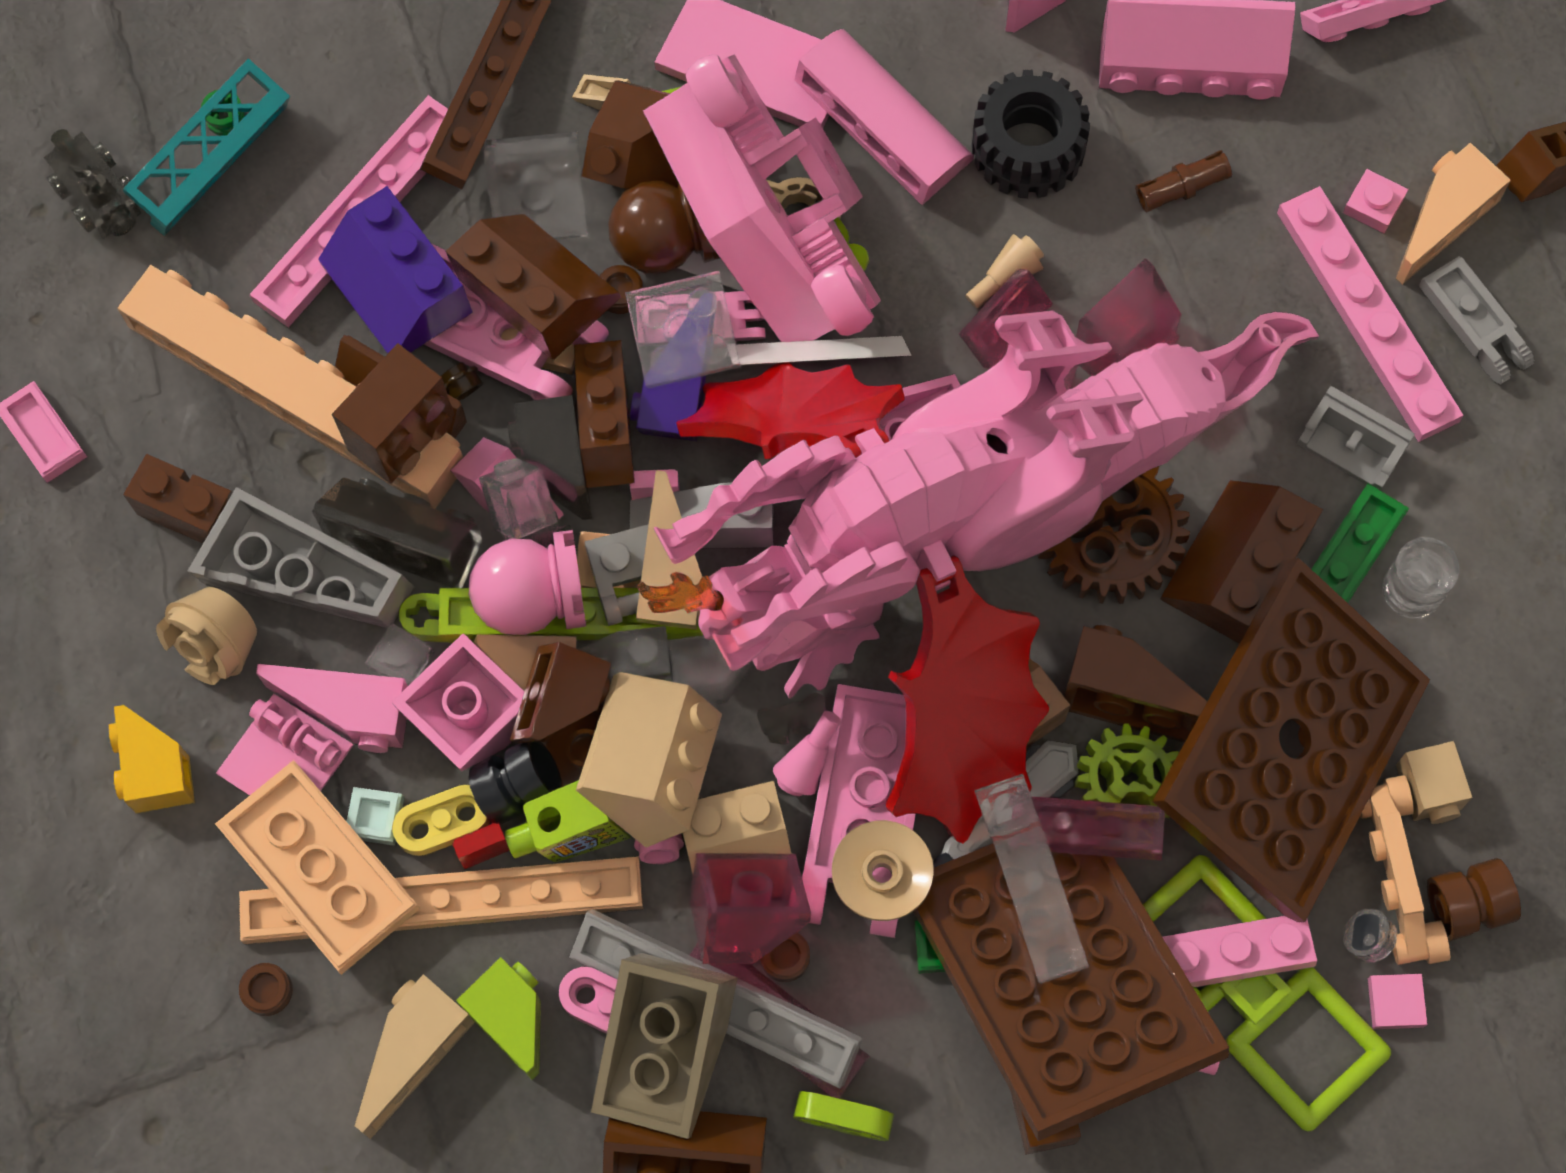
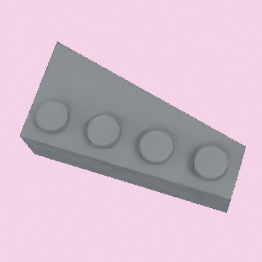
[187,487,415,629]

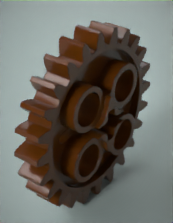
[1037,466,1190,604]

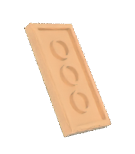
[215,760,420,975]

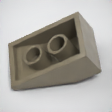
[591,953,738,1139]

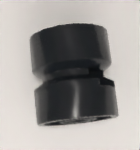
[468,741,562,825]

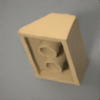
[576,672,722,848]

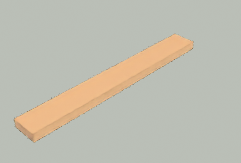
[239,856,643,944]

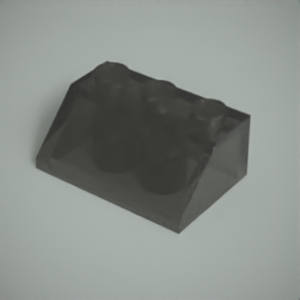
[312,477,483,588]

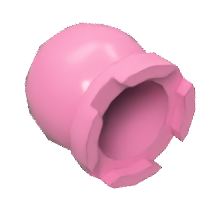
[468,530,586,635]

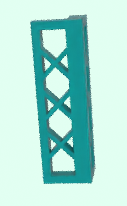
[123,58,290,236]

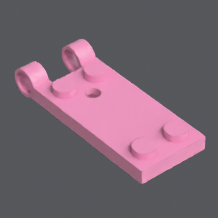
[424,244,609,412]
[795,684,916,938]

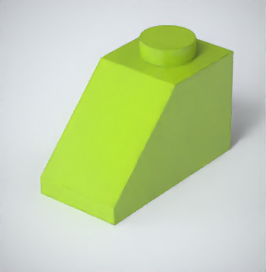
[456,957,541,1080]

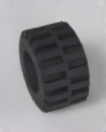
[971,70,1090,199]

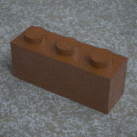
[574,340,635,488]

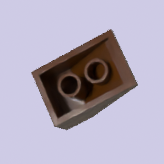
[1064,625,1208,743]

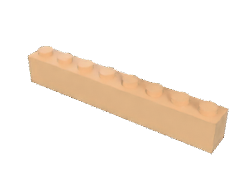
[117,265,463,511]

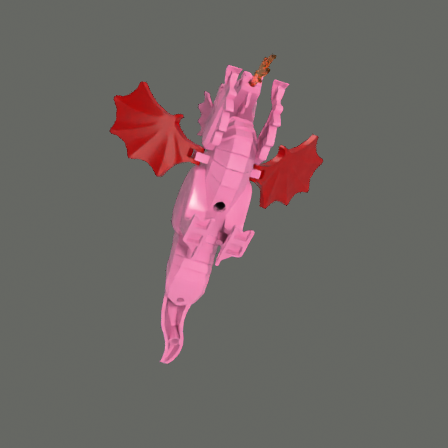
[637,311,1319,844]

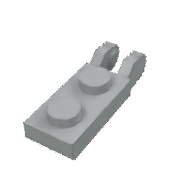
[1419,256,1535,385]

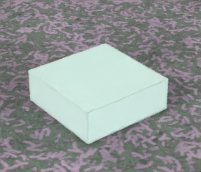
[346,787,404,846]

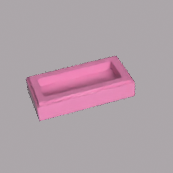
[0,381,87,483]

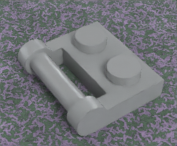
[585,524,649,626]

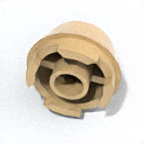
[156,587,257,685]

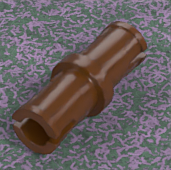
[1135,150,1232,213]

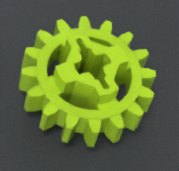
[1075,723,1179,834]

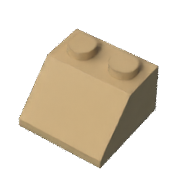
[682,781,799,914]

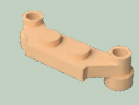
[1360,775,1450,965]

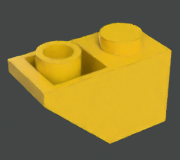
[109,705,195,813]

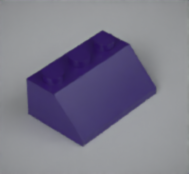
[318,186,473,354]

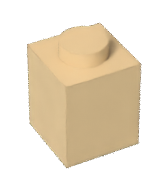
[1396,741,1473,824]

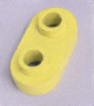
[392,785,490,856]

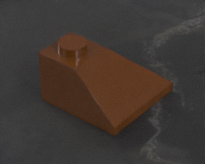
[581,80,679,189]

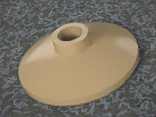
[832,820,934,921]

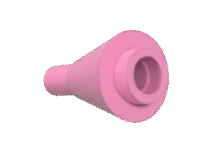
[773,711,841,796]

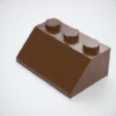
[445,214,621,361]
[1160,480,1323,644]
[603,1111,767,1173]

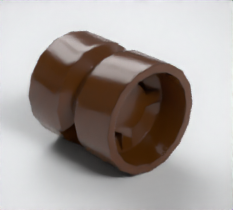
[1427,858,1521,941]

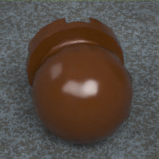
[608,181,721,274]

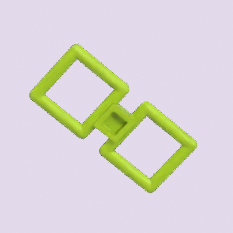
[1143,855,1391,1131]

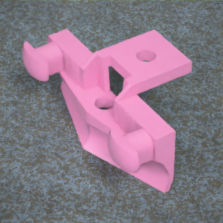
[643,54,881,342]

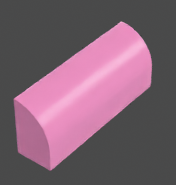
[794,29,974,205]

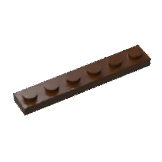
[420,0,552,190]

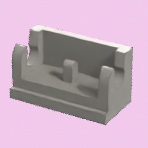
[1297,386,1415,491]

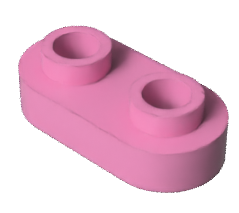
[559,967,617,1034]

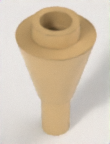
[965,234,1044,309]

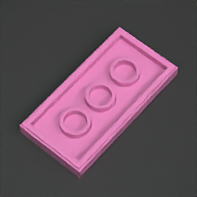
[655,0,829,128]

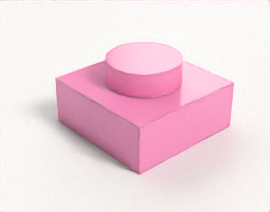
[1343,169,1408,233]

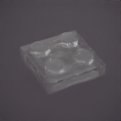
[625,271,741,388]

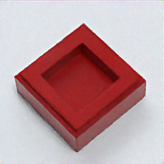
[452,823,510,869]

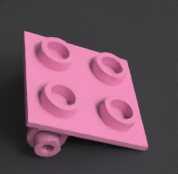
[216,694,354,796]

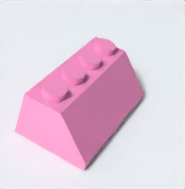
[1099,0,1295,100]

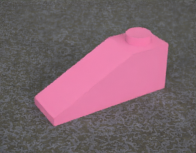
[256,664,408,753]

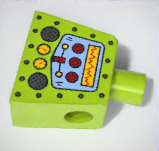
[505,780,631,862]

